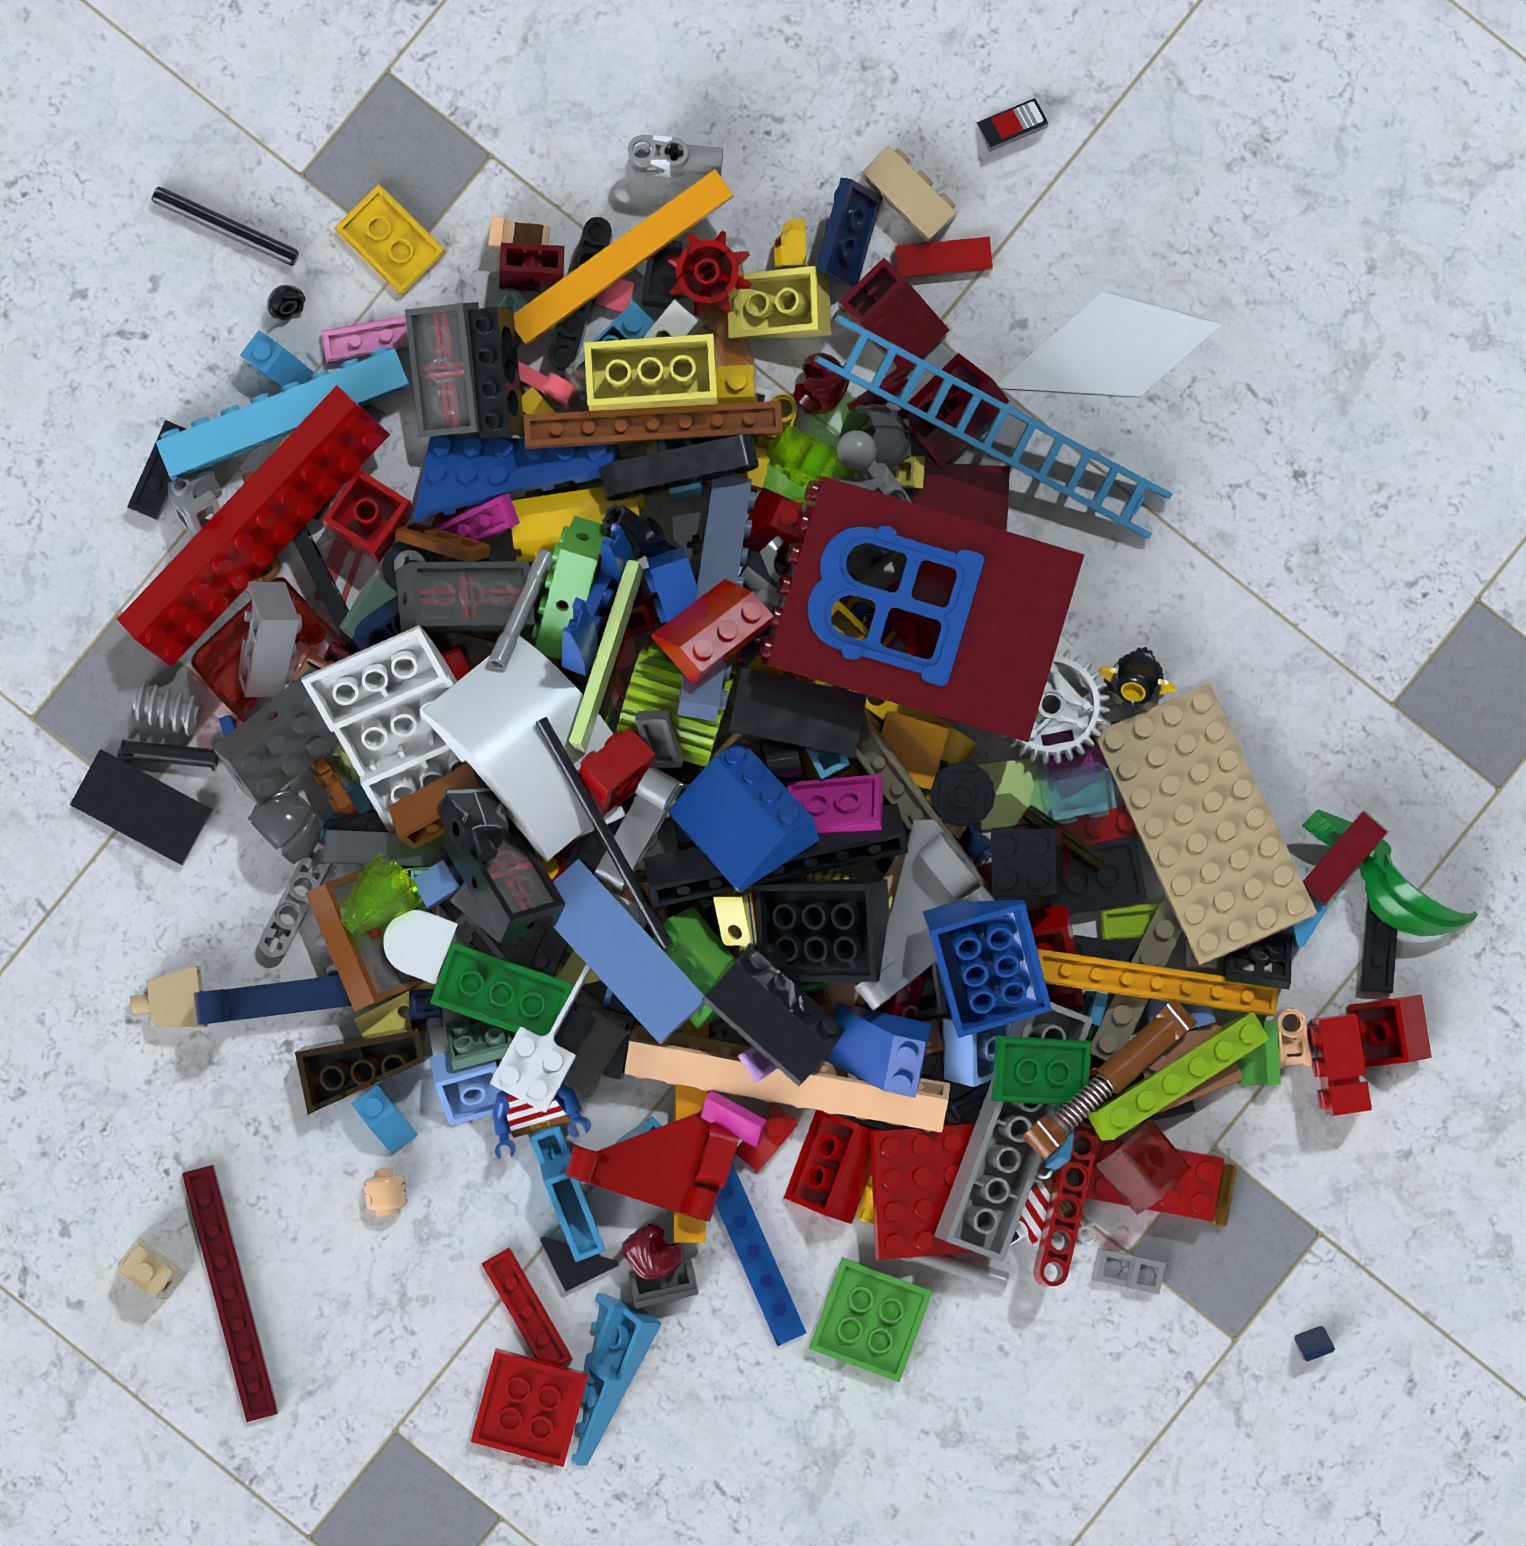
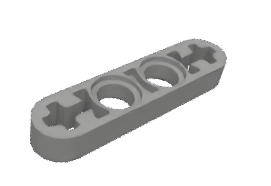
[259,844,332,958]

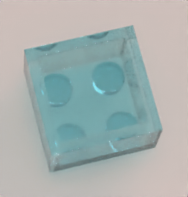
[1037,762,1117,824]

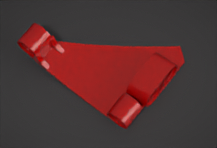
[565,1111,739,1222]

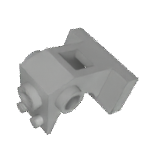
[168,470,222,537]

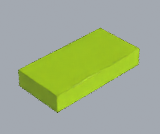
[1099,903,1160,940]

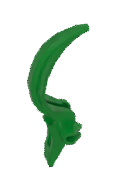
[1302,809,1478,937]

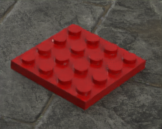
[870,1122,976,1260]

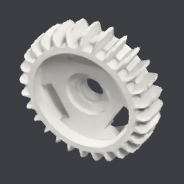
[1000,646,1110,764]

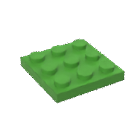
[809,1257,933,1382]

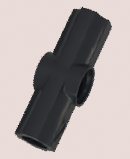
[602,504,682,559]

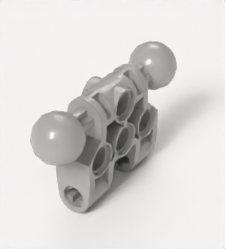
[802,430,928,581]

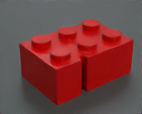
[1307,1013,1372,1116]

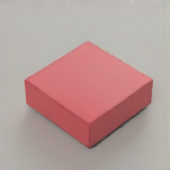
[595,279,635,313]

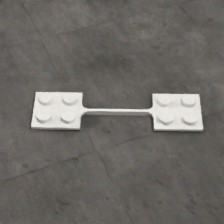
[489,890,647,1113]

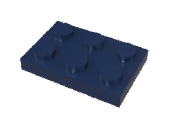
[816,177,882,288]

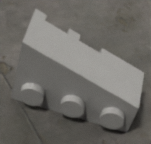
[238,581,302,697]

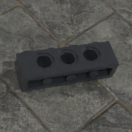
[468,307,525,438]

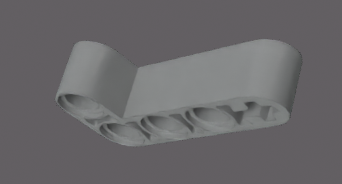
[594,768,683,892]

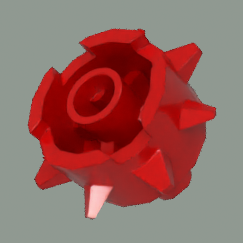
[668,231,752,316]

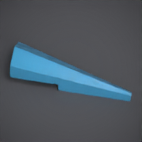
[571,1293,662,1465]

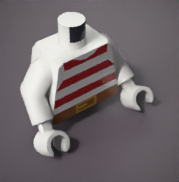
[1010,1159,1100,1250]

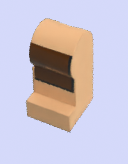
[488,217,551,251]

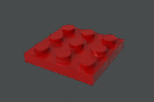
[471,1348,589,1467]

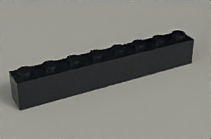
[643,803,908,908]

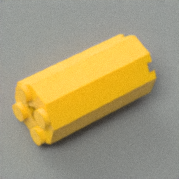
[511,487,646,565]

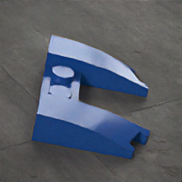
[562,523,634,676]

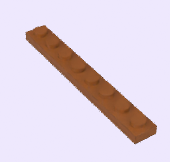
[523,401,783,449]

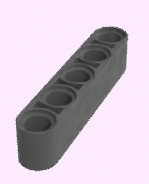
[323,830,456,868]

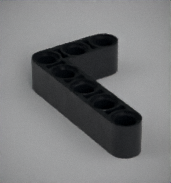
[740,627,802,782]

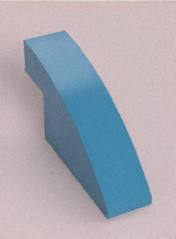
[528,1125,606,1262]

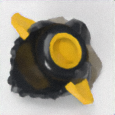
[1097,647,1176,713]

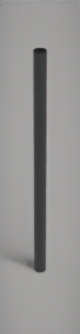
[535,716,673,949]

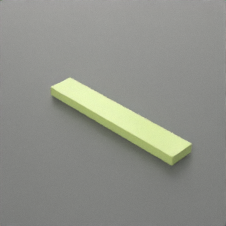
[569,560,644,753]

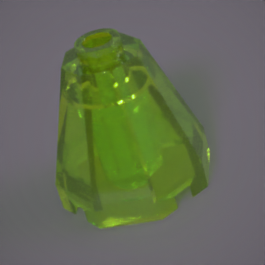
[340,853,422,934]

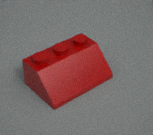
[651,579,774,686]
[784,1109,875,1224]

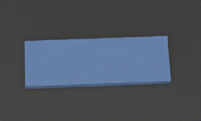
[553,859,706,1045]

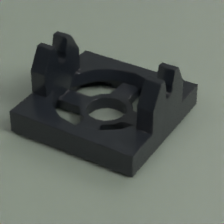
[1222,933,1292,990]

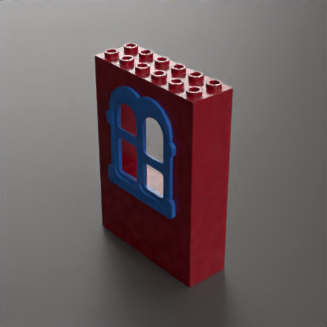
[757,476,1085,743]

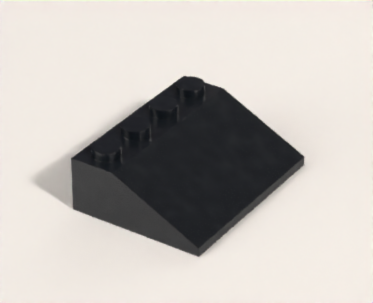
[753,879,889,982]

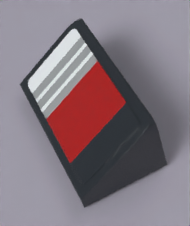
[977,98,1049,152]

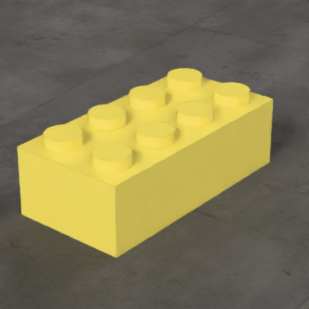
[584,334,718,411]

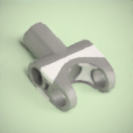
[628,135,724,177]

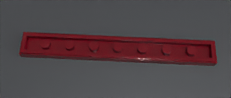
[182,1164,279,1422]

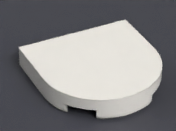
[383,910,458,984]

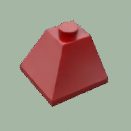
[742,487,803,569]

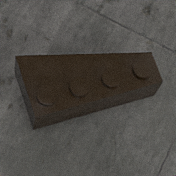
[295,1024,433,1115]

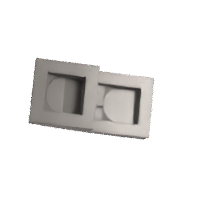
[1092,1248,1166,1294]

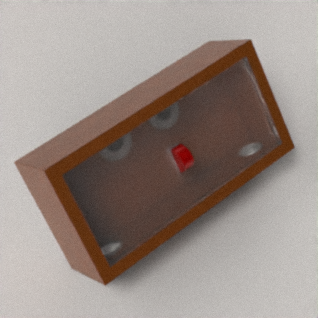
[305,865,424,1012]

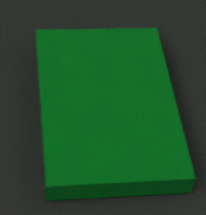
[991,1035,1092,1105]

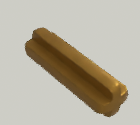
[1210,1163,1237,1226]

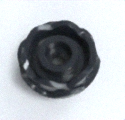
[267,285,306,321]

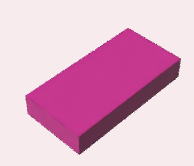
[701,1090,767,1147]

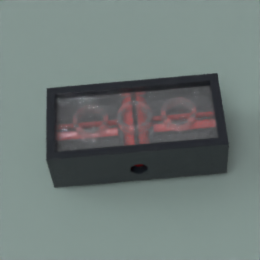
[441,808,566,943]

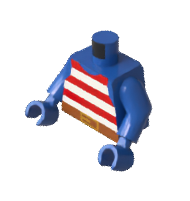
[492,1080,591,1159]

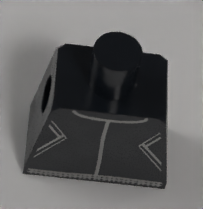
[437,787,508,861]

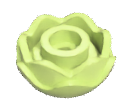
[330,746,360,783]

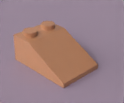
[1140,1020,1244,1115]

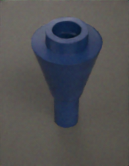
[958,826,991,864]

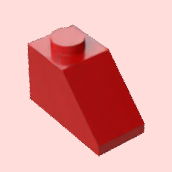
[735,1102,799,1172]

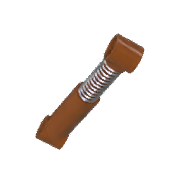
[1022,999,1197,1161]

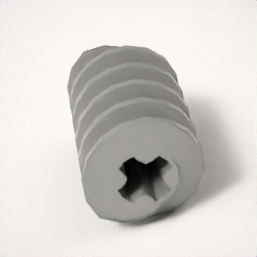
[132,681,203,736]

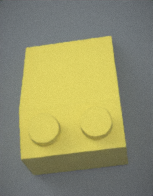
[728,266,831,339]

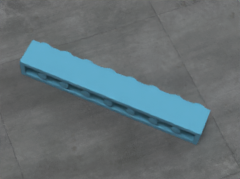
[155,347,410,481]

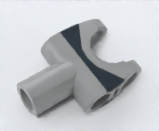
[740,536,785,611]

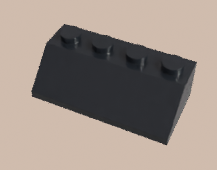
[702,943,846,1086]

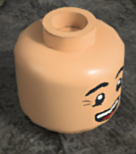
[364,1169,407,1216]

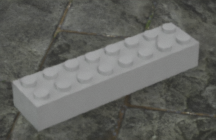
[934,1002,1093,1262]

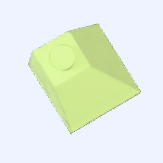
[978,759,1043,830]

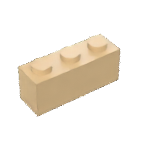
[861,145,956,243]

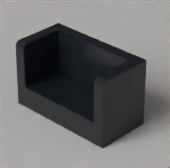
[641,240,683,309]

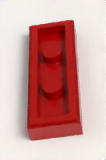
[895,236,993,278]

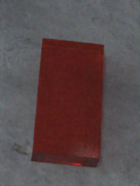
[314,539,363,607]

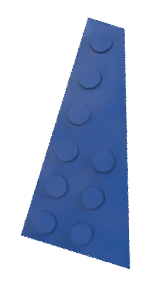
[414,436,618,522]

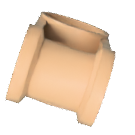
[1274,1007,1311,1070]

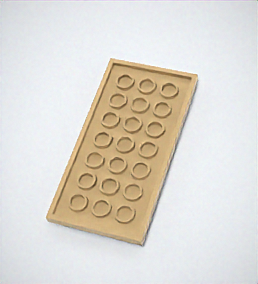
[1093,683,1318,966]

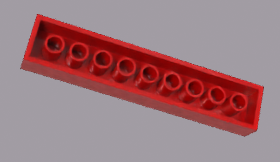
[117,385,391,667]

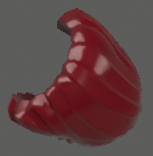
[793,353,849,415]
[621,1223,684,1280]

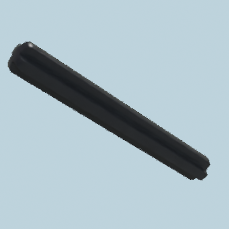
[151,186,299,266]

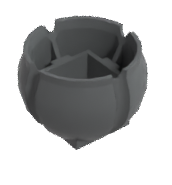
[840,404,911,474]
[248,786,325,864]

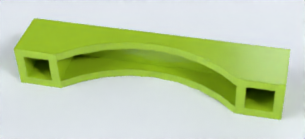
[1086,1012,1269,1141]

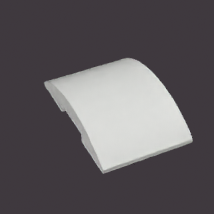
[301,625,468,833]
[420,636,613,862]

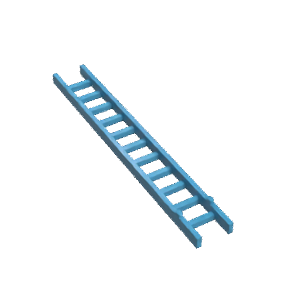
[814,315,1173,539]

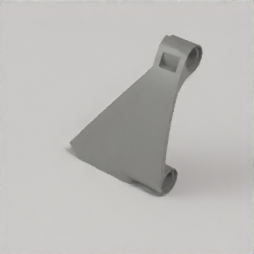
[853,819,995,1011]

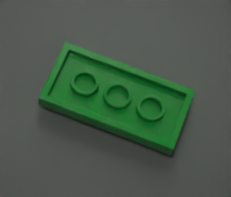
[430,941,574,1039]

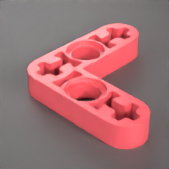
[518,361,578,410]

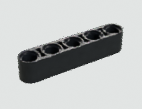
[548,217,613,372]
[598,434,759,501]

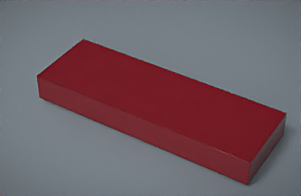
[1303,811,1389,905]

